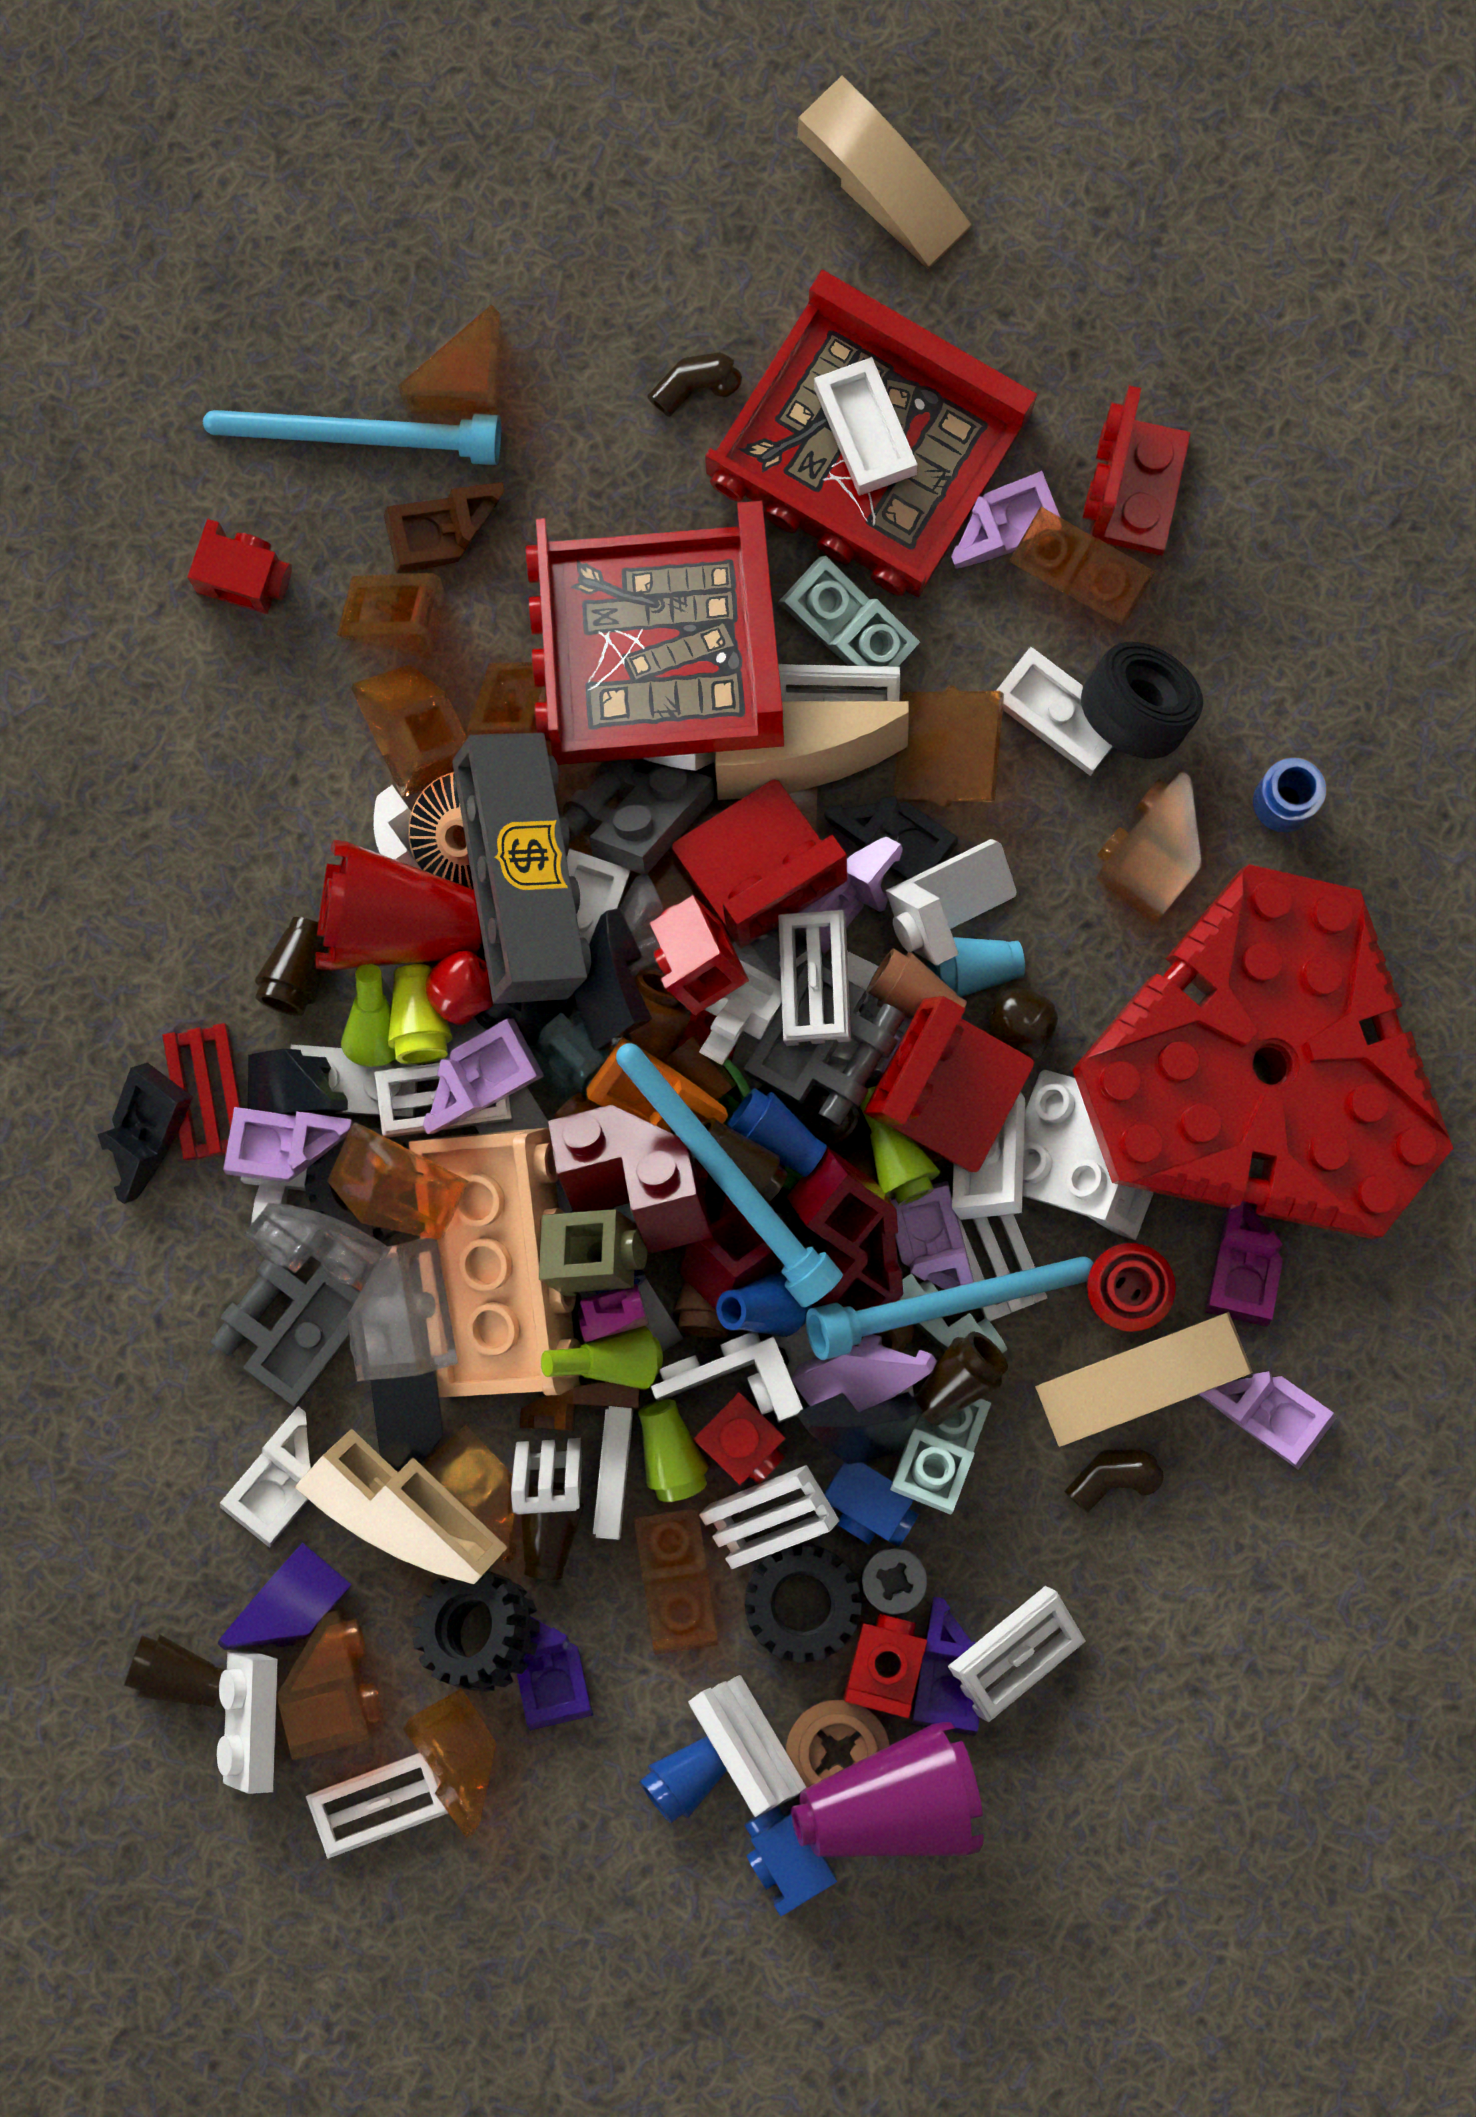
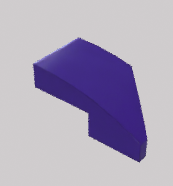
[217,1542,352,1650]
[911,1597,980,1736]
[517,1615,594,1731]

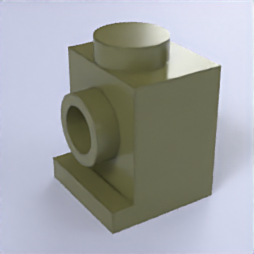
[539,1209,647,1297]

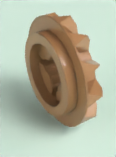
[786,1700,890,1787]

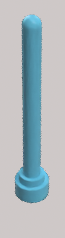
[203,410,502,465]
[616,1043,843,1307]
[806,1257,1094,1360]

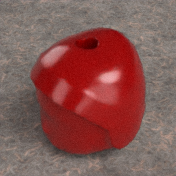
[426,950,494,1025]

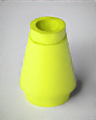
[388,964,453,1064]

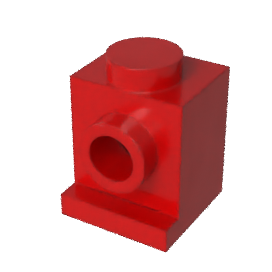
[187,519,292,615]
[650,895,749,1015]
[843,1613,927,1718]

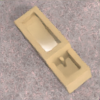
[797,76,972,269]
[715,701,909,800]
[1035,1312,1253,1447]
[295,1429,508,1584]

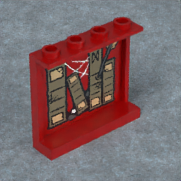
[705,269,1037,598]
[526,501,784,765]

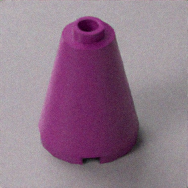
[791,1722,984,1857]

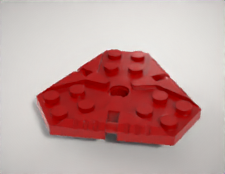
[1072,864,1453,1239]

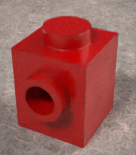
[693,1392,786,1485]

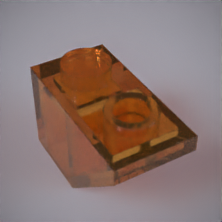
[351,664,468,798]
[1096,770,1202,925]
[276,1608,383,1761]

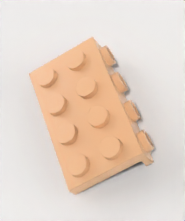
[409,1127,581,1398]

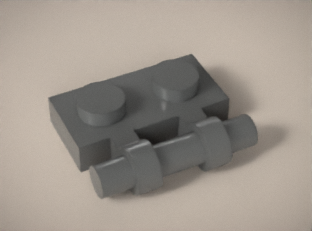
[563,758,716,876]
[744,964,906,1127]
[210,1239,375,1407]

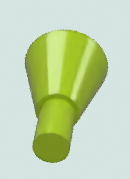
[341,964,396,1067]
[860,1086,940,1206]
[541,1326,663,1390]

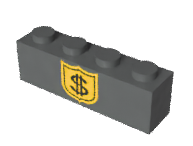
[452,733,591,1004]

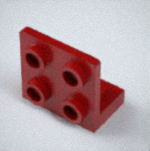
[1082,385,1191,556]
[672,779,848,949]
[863,996,1034,1173]

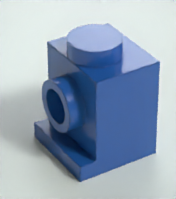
[824,1461,919,1548]
[744,1806,837,1917]

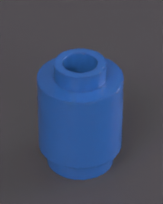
[1253,758,1326,832]

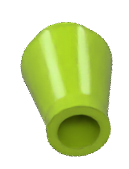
[638,1399,709,1502]

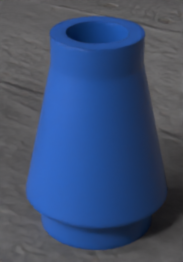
[727,1088,827,1177]
[716,1271,812,1337]
[639,1736,727,1823]

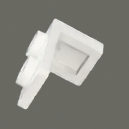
[885,839,1017,966]

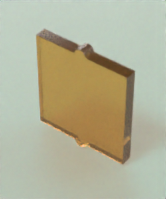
[894,685,1004,808]

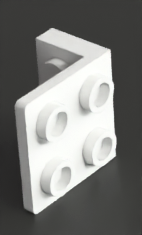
[1022,1070,1154,1240]
[651,1332,803,1423]

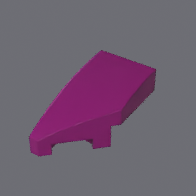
[1205,1201,1283,1327]
[578,1284,649,1342]

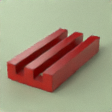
[162,1023,242,1161]

